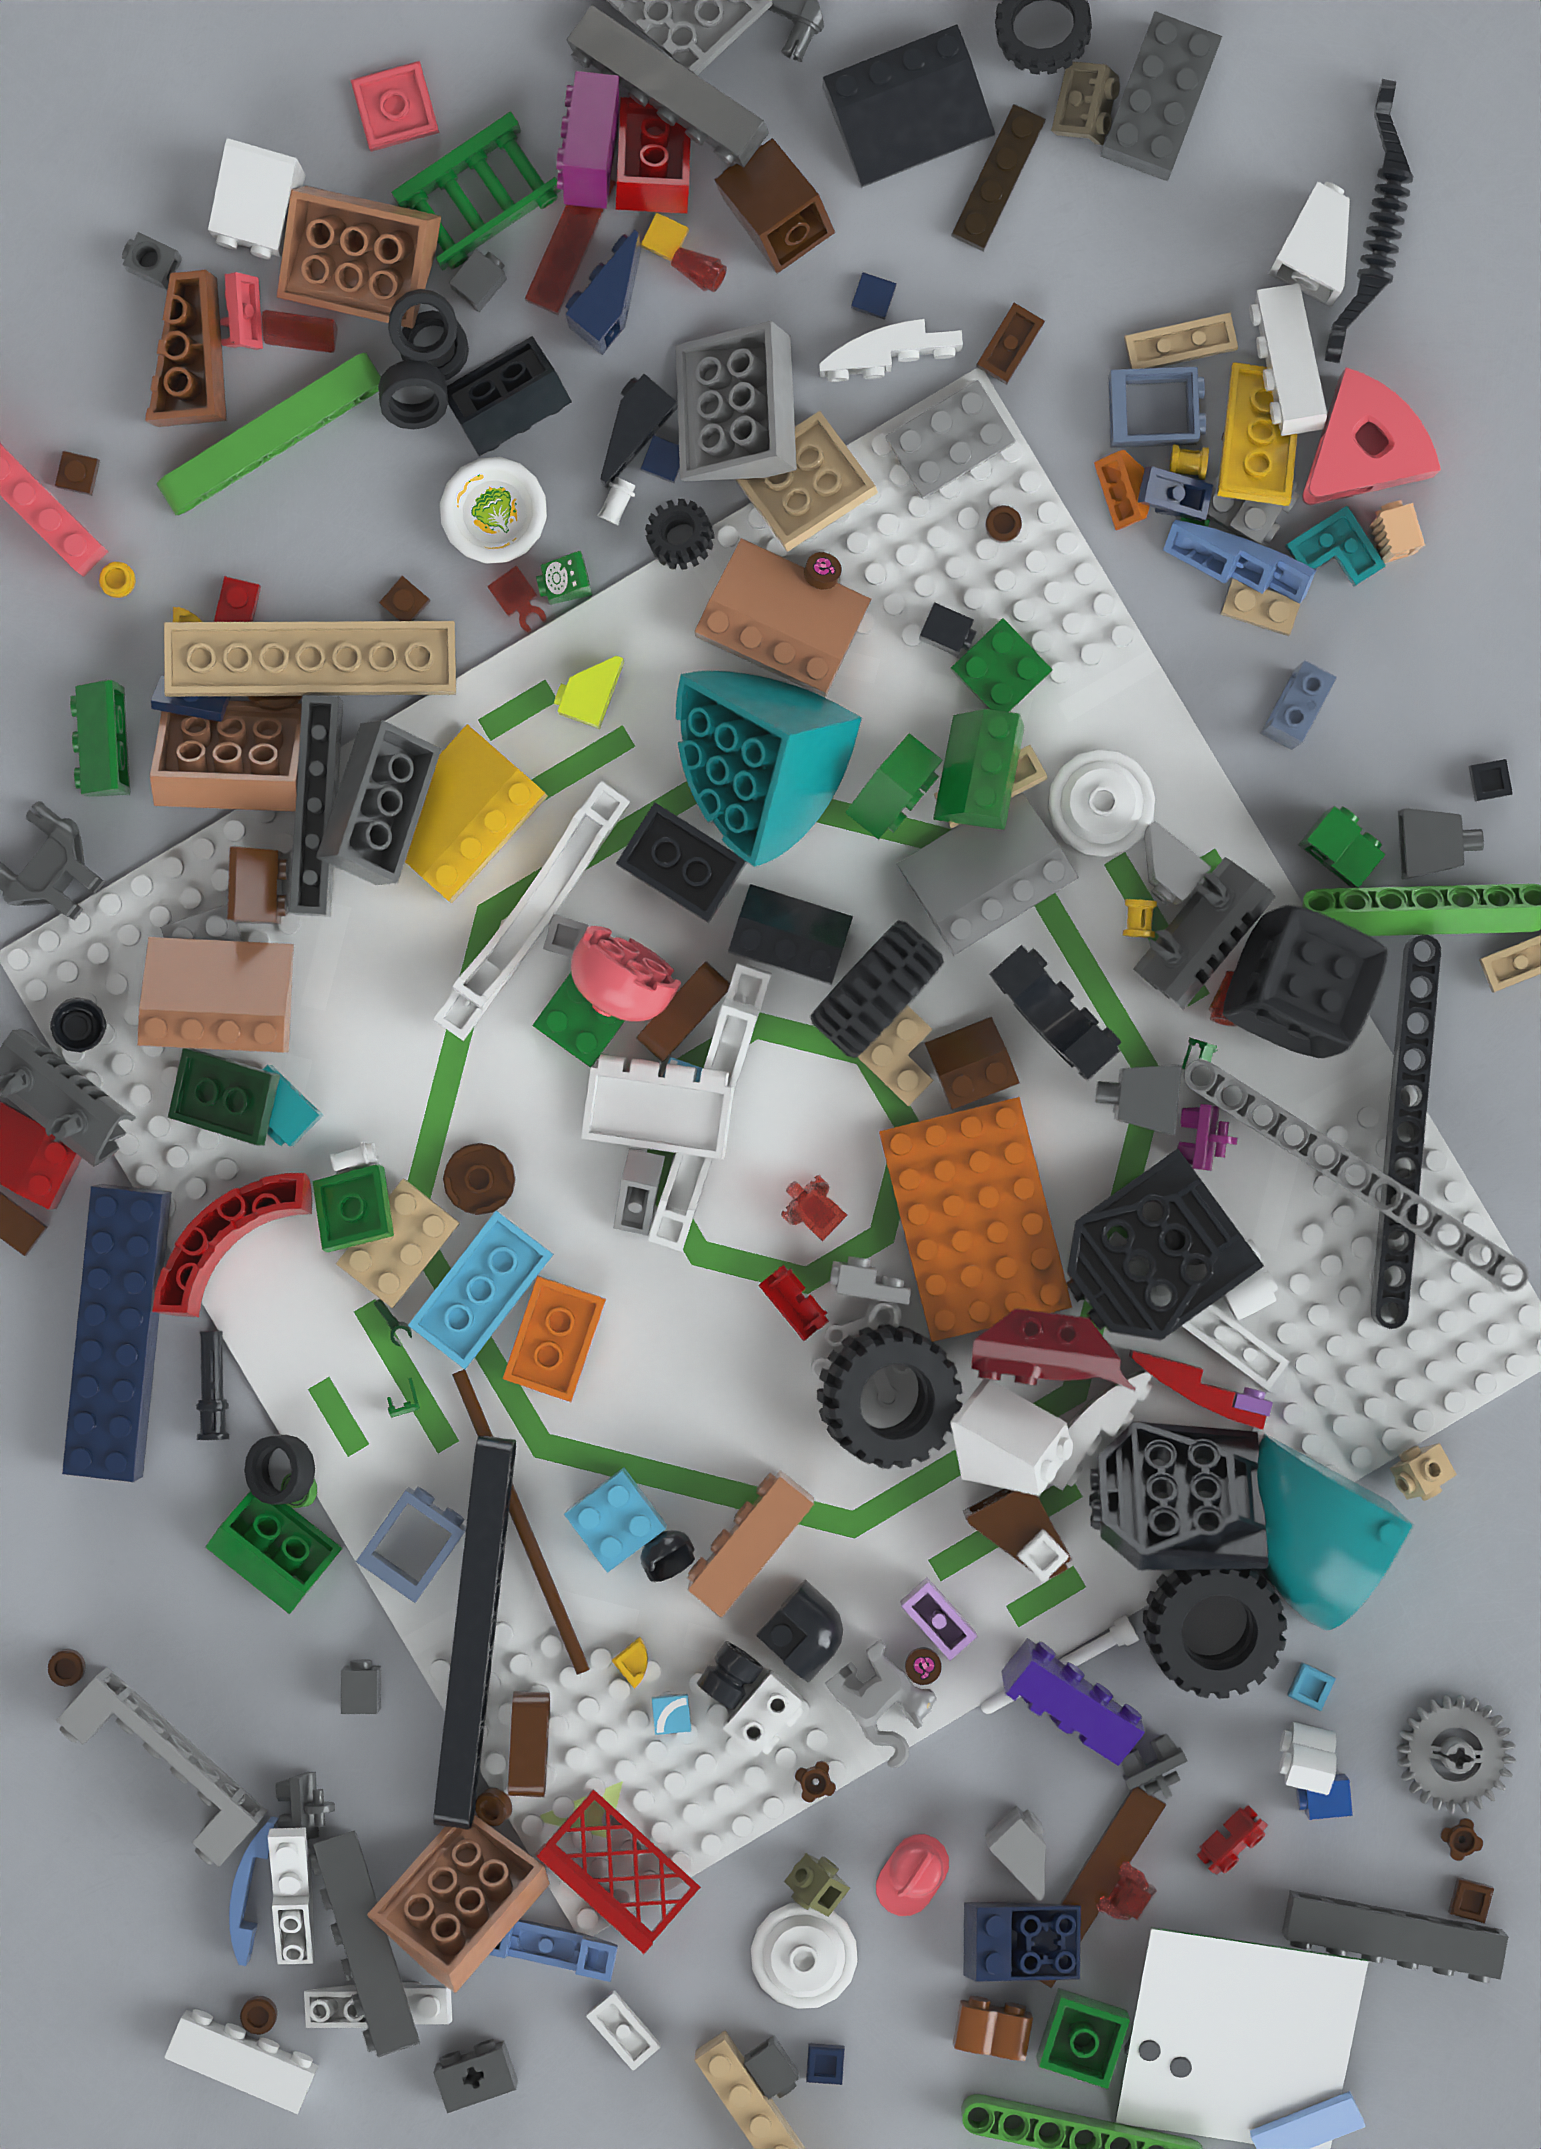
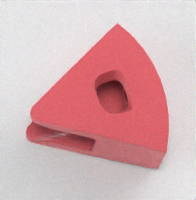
[1302,367,1441,505]

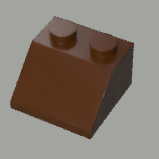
[227,847,289,924]
[924,1016,1020,1110]

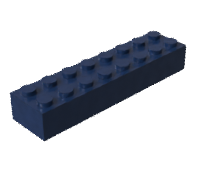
[62,1184,172,1482]

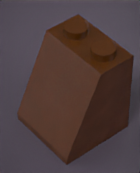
[714,138,835,274]
[963,1488,1072,1579]

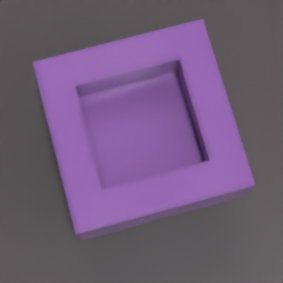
[1232,1387,1273,1416]

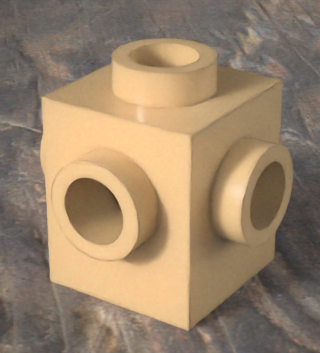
[1390,1443,1457,1501]

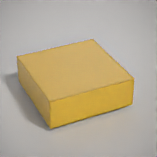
[641,212,689,263]

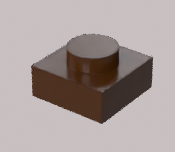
[55,451,100,496]
[379,576,431,621]

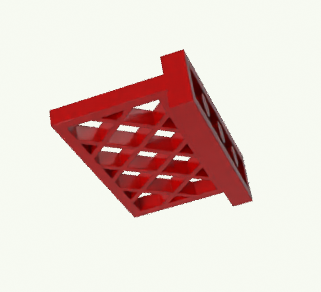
[534,1789,701,1954]

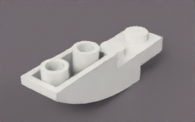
[819,319,963,382]
[1050,1369,1153,1491]
[268,1828,314,1964]
[304,1982,453,2028]

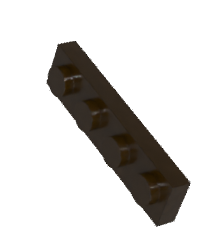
[951,104,1046,252]

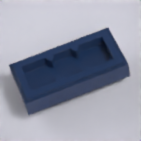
[151,675,231,722]

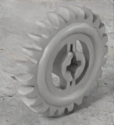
[1396,1695,1516,1814]

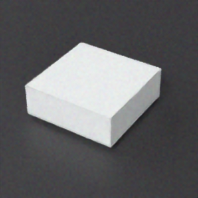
[1017,1529,1069,1582]

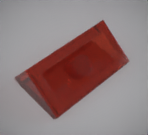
[262,310,338,353]

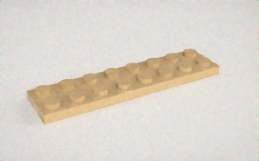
[164,621,456,697]

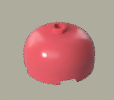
[571,926,681,1022]

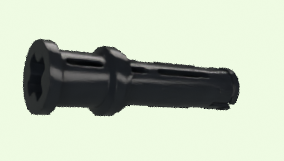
[196,1331,229,1440]

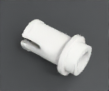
[597,477,635,526]
[331,1141,379,1175]

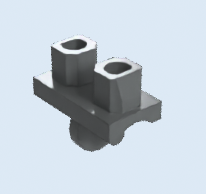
[1121,1733,1188,1799]
[276,1772,335,1840]

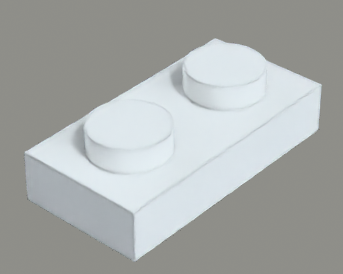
[586,1990,661,2071]

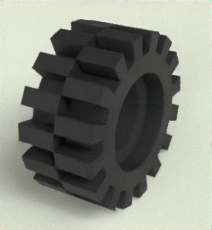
[645,499,715,570]

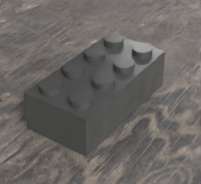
[1101,11,1222,181]
[316,720,441,885]

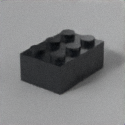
[616,802,747,924]

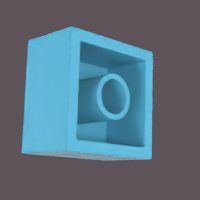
[564,1467,667,1573]

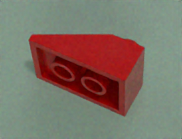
[616,97,691,214]
[0,1101,82,1210]

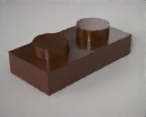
[976,303,1045,385]

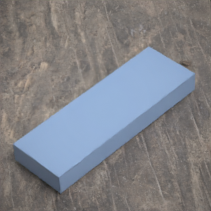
[1250,2091,1365,2149]

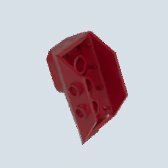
[971,1308,1136,1391]

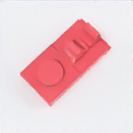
[220,272,263,350]

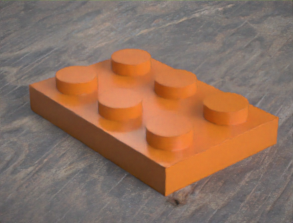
[503,1276,606,1402]

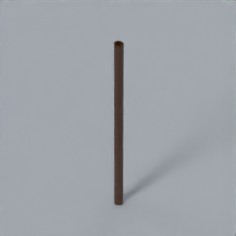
[452,1369,590,1675]

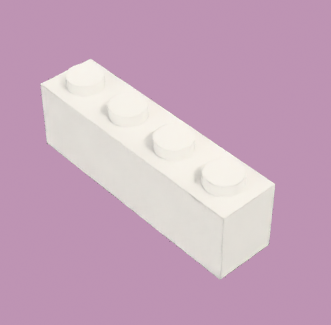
[1250,283,1327,436]
[164,2009,319,2114]

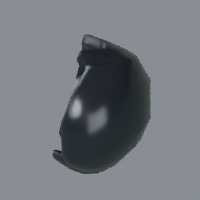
[50,997,106,1053]
[640,1530,695,1582]

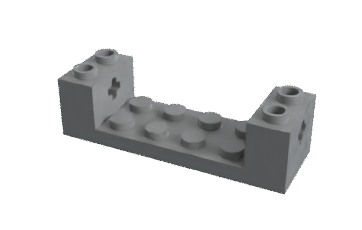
[56,1667,267,1867]

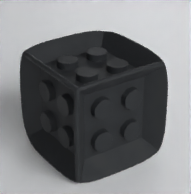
[1223,905,1388,1058]

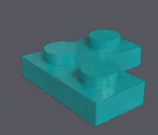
[1285,506,1386,587]

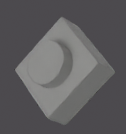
[543,914,589,958]

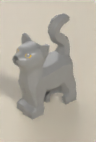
[825,1640,936,1768]

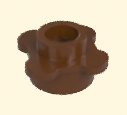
[795,1761,836,1802]
[1440,1818,1483,1861]

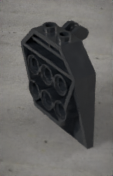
[1066,1149,1264,1341]
[1089,1422,1269,1570]

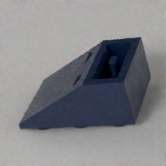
[565,229,642,355]
[963,1902,1081,1982]

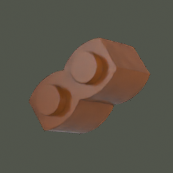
[953,1996,1033,2061]

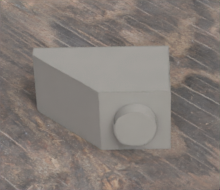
[613,1149,665,1236]

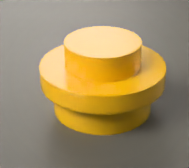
[99,562,136,598]

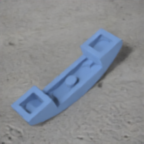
[229,1816,279,1966]
[489,1919,618,1982]

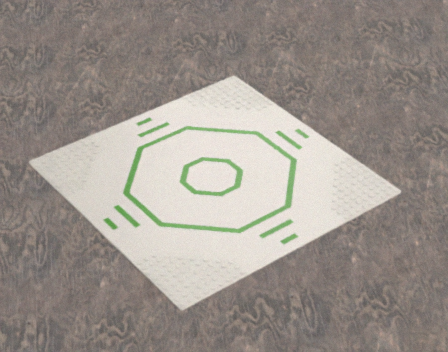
[0,368,1541,1936]

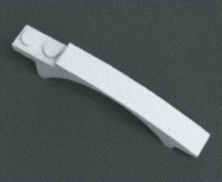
[433,781,631,1041]
[648,962,772,1252]

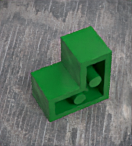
[845,733,943,840]
[1298,806,1386,888]

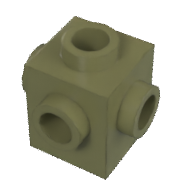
[784,1853,850,1917]

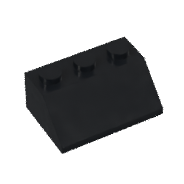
[447,336,572,456]
[728,884,853,985]

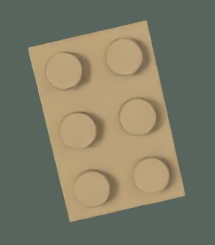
[336,1178,460,1308]

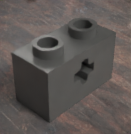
[433,2039,518,2114]

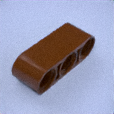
[636,961,730,1063]
[508,1691,550,1797]

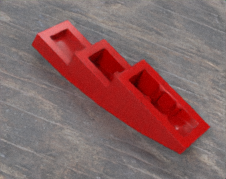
[1129,1349,1267,1430]

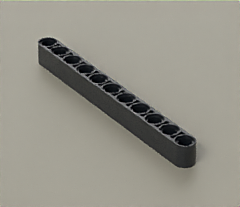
[1370,934,1441,1329]
[433,1435,516,1830]

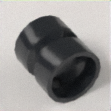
[696,1641,764,1710]

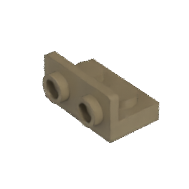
[1051,62,1120,145]

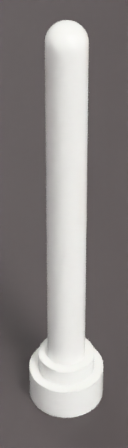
[981,1614,1140,1714]

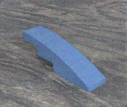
[1163,520,1316,604]

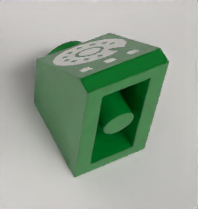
[536,551,592,605]

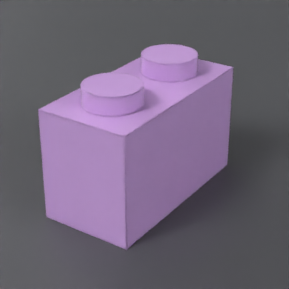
[900,1577,977,1661]

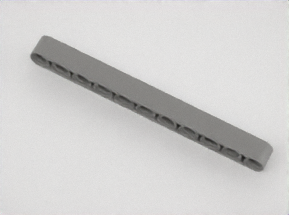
[1184,1060,1528,1292]

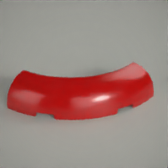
[152,1173,312,1318]

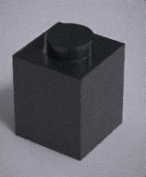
[919,602,977,657]

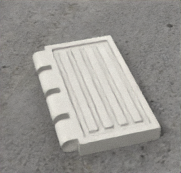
[581,1054,734,1159]

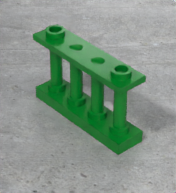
[391,111,561,271]

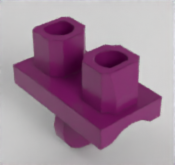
[1177,1104,1238,1171]

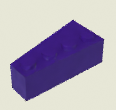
[1001,1638,1145,1766]

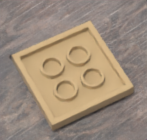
[735,411,878,552]

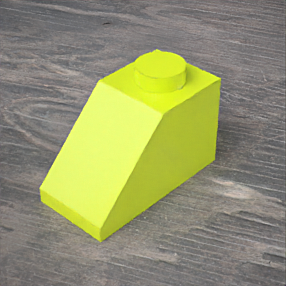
[554,656,624,729]

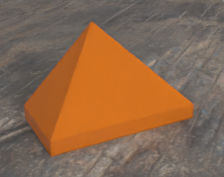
[1094,450,1150,530]

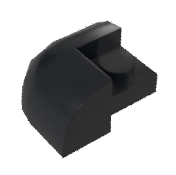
[756,1579,843,1682]

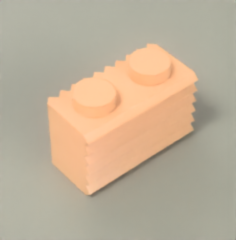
[1369,500,1425,563]

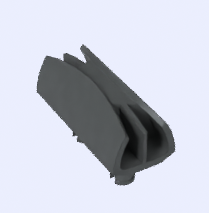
[1133,857,1276,1010]
[0,1029,136,1167]

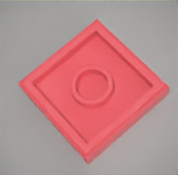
[351,61,439,152]

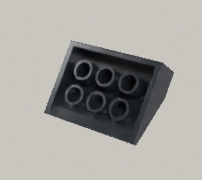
[822,24,995,187]

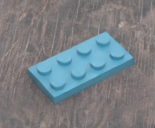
[408,1210,554,1369]

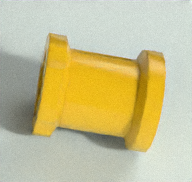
[1169,444,1209,480]
[1122,899,1157,938]

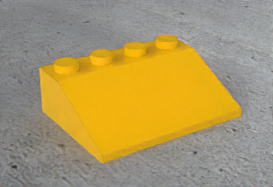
[405,724,548,903]

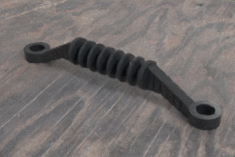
[1325,79,1414,364]

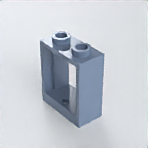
[1108,367,1206,448]
[1261,660,1337,750]
[356,1487,466,1603]

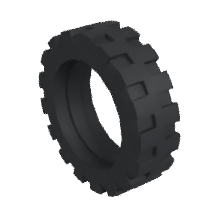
[995,0,1092,75]

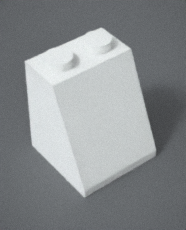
[208,138,306,259]
[1268,182,1350,307]
[950,1379,1073,1496]

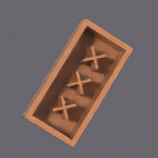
[687,1470,814,1618]

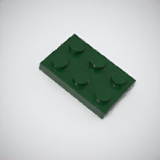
[168,1048,280,1146]

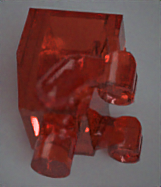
[781,1175,847,1241]
[1096,1861,1157,1922]

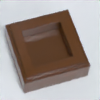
[1448,1877,1494,1924]

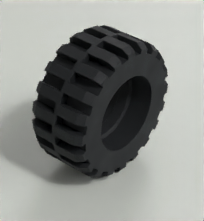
[810,920,944,1058]
[817,1324,963,1469]
[1143,1568,1287,1699]

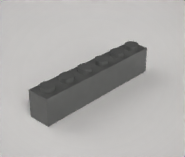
[566,5,769,168]
[290,695,343,917]
[309,1830,420,2057]
[1282,1890,1509,1983]

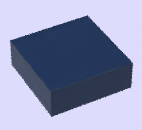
[851,272,897,320]
[640,435,680,483]
[806,2043,845,2085]

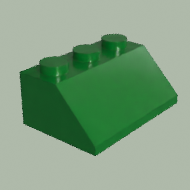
[70,680,130,797]
[933,709,1025,830]
[205,1491,343,1614]

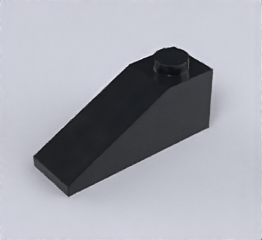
[600,374,678,489]

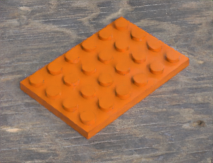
[879,1097,1073,1342]

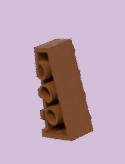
[145,270,227,427]

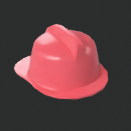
[876,1834,949,1916]

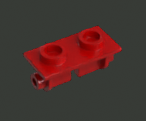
[758,1265,829,1341]
[1196,1805,1268,1875]

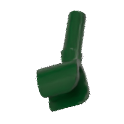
[373,1299,412,1346]

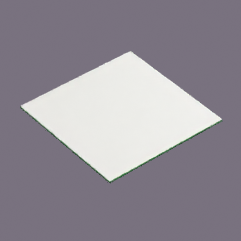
[1115,1927,1368,2149]

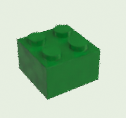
[1036,1988,1130,2089]

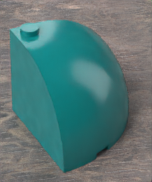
[676,671,862,867]
[1257,1433,1414,1631]

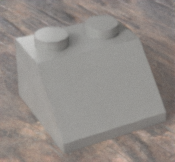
[1144,821,1211,905]
[985,1806,1046,1901]

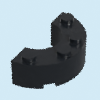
[989,945,1122,1081]

